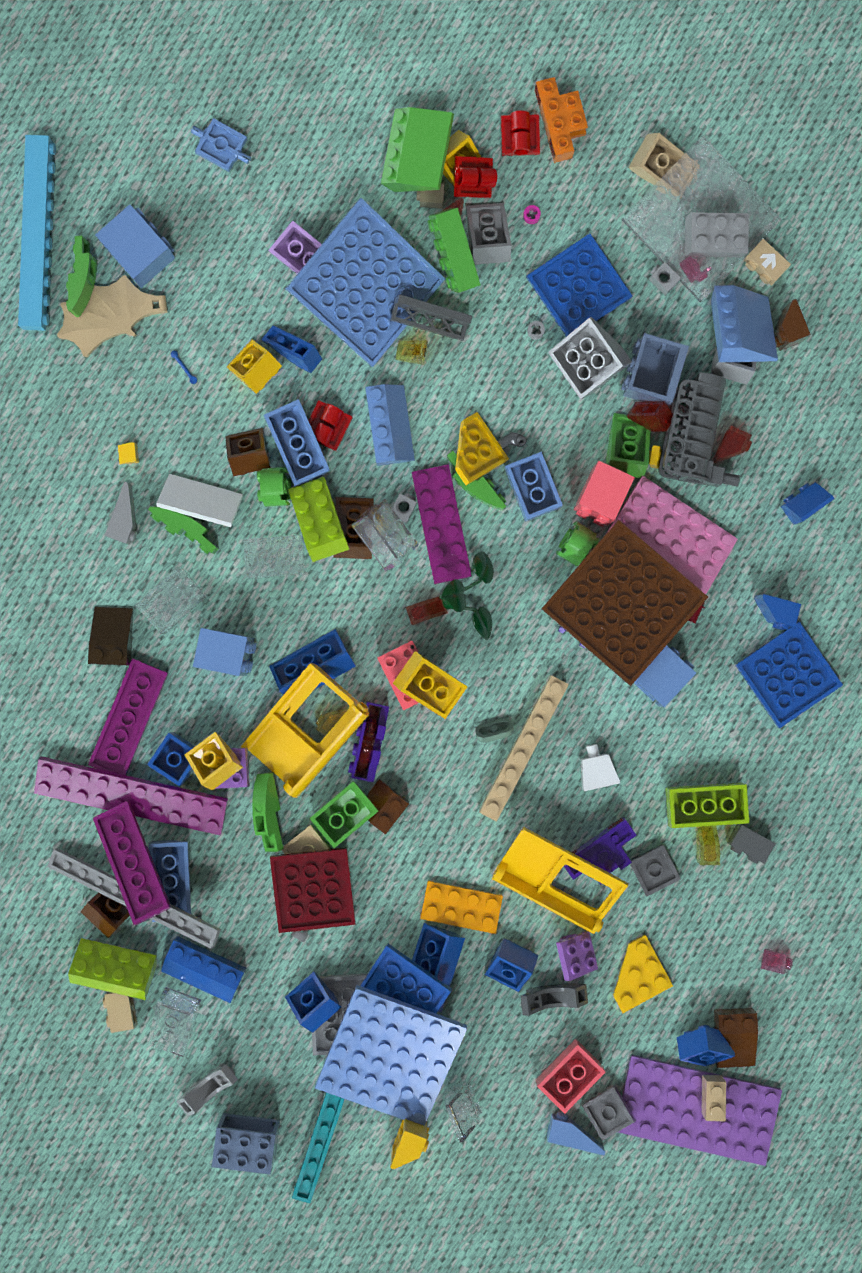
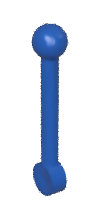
[171,350,197,384]

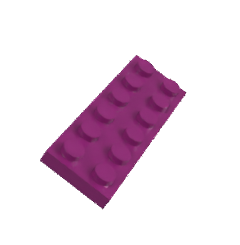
[411,464,472,584]
[88,658,169,775]
[93,801,171,925]

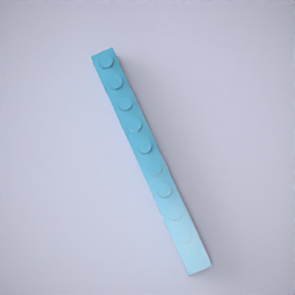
[18,135,56,331]

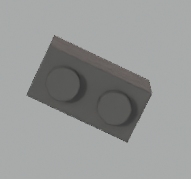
[727,824,776,864]

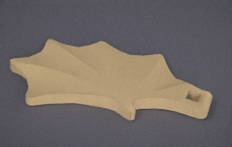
[57,275,168,357]

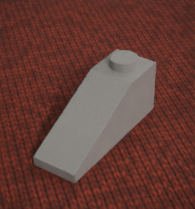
[104,482,137,545]

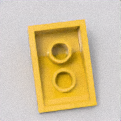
[393,651,467,719]

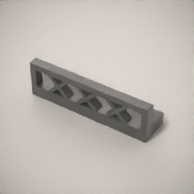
[390,294,472,341]

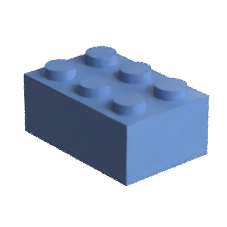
[504,452,563,522]

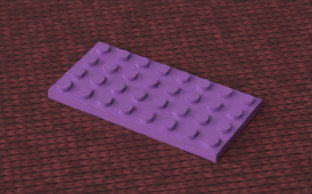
[618,1055,782,1166]

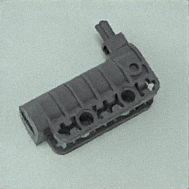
[658,372,740,487]

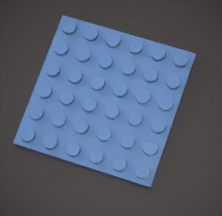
[285,198,445,367]
[315,985,467,1126]

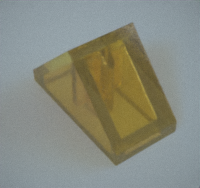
[395,340,428,365]

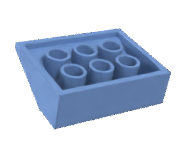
[711,285,778,362]

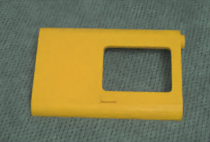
[241,663,369,798]
[491,827,628,934]

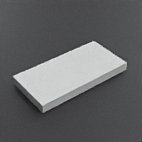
[157,474,243,527]

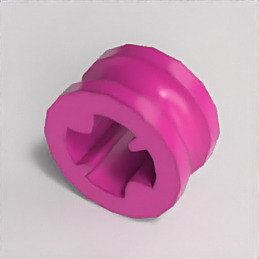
[523,205,541,224]

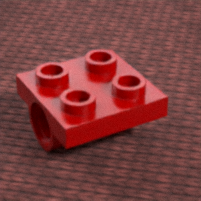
[501,110,540,156]
[454,156,498,198]
[308,400,353,452]

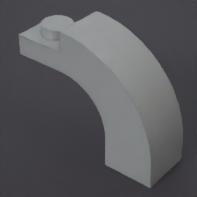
[176,1063,238,1116]

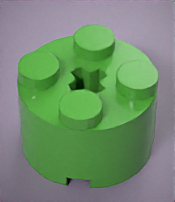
[257,467,291,507]
[556,521,599,566]

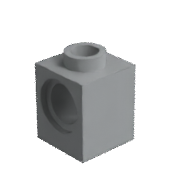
[649,262,681,296]
[389,493,417,524]

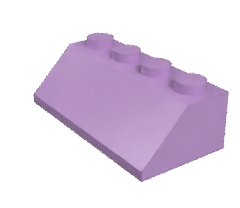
[268,221,321,274]

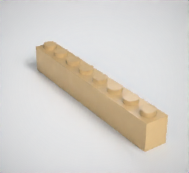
[479,675,569,822]

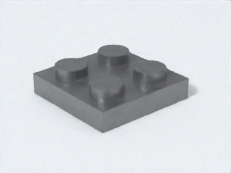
[630,844,681,897]
[582,1086,636,1141]

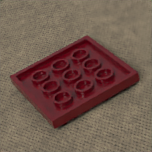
[270,847,356,933]

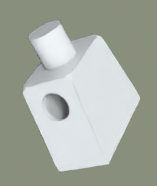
[580,744,620,791]

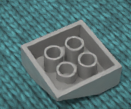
[548,317,632,399]

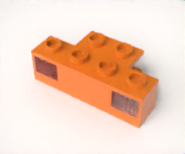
[535,77,588,163]

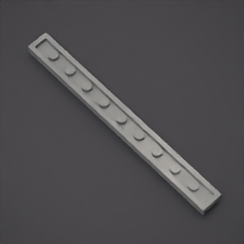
[47,848,221,949]

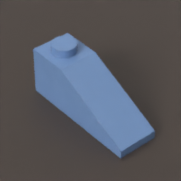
[547,1112,605,1156]

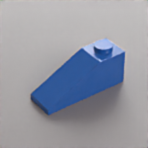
[261,325,322,373]

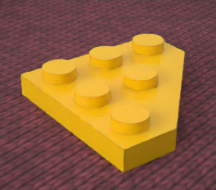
[455,412,509,485]
[613,934,673,1013]

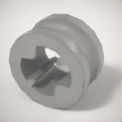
[527,321,545,340]

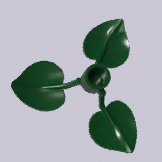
[439,551,494,640]

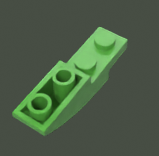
[66,235,97,317]
[447,451,506,511]
[148,506,219,554]
[252,773,283,852]

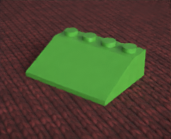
[381,107,454,192]

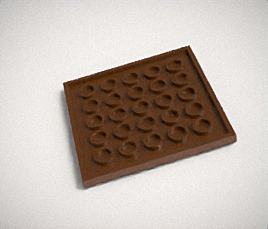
[541,520,708,686]

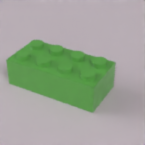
[427,208,481,293]

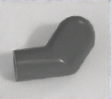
[498,432,527,449]

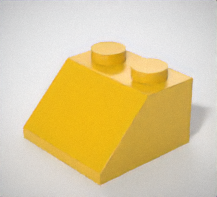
[443,130,481,186]
[227,340,282,394]
[185,732,243,790]

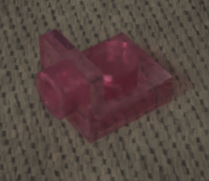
[679,256,712,283]
[761,949,793,974]

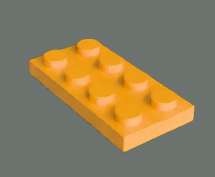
[420,880,503,934]

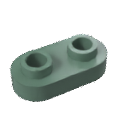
[475,718,514,743]

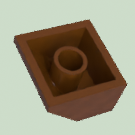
[774,299,811,351]
[225,428,271,477]
[366,779,409,835]
[80,892,130,938]

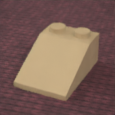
[628,133,699,199]

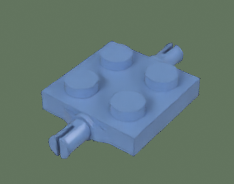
[191,118,251,172]

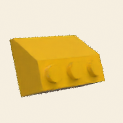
[390,1119,429,1169]

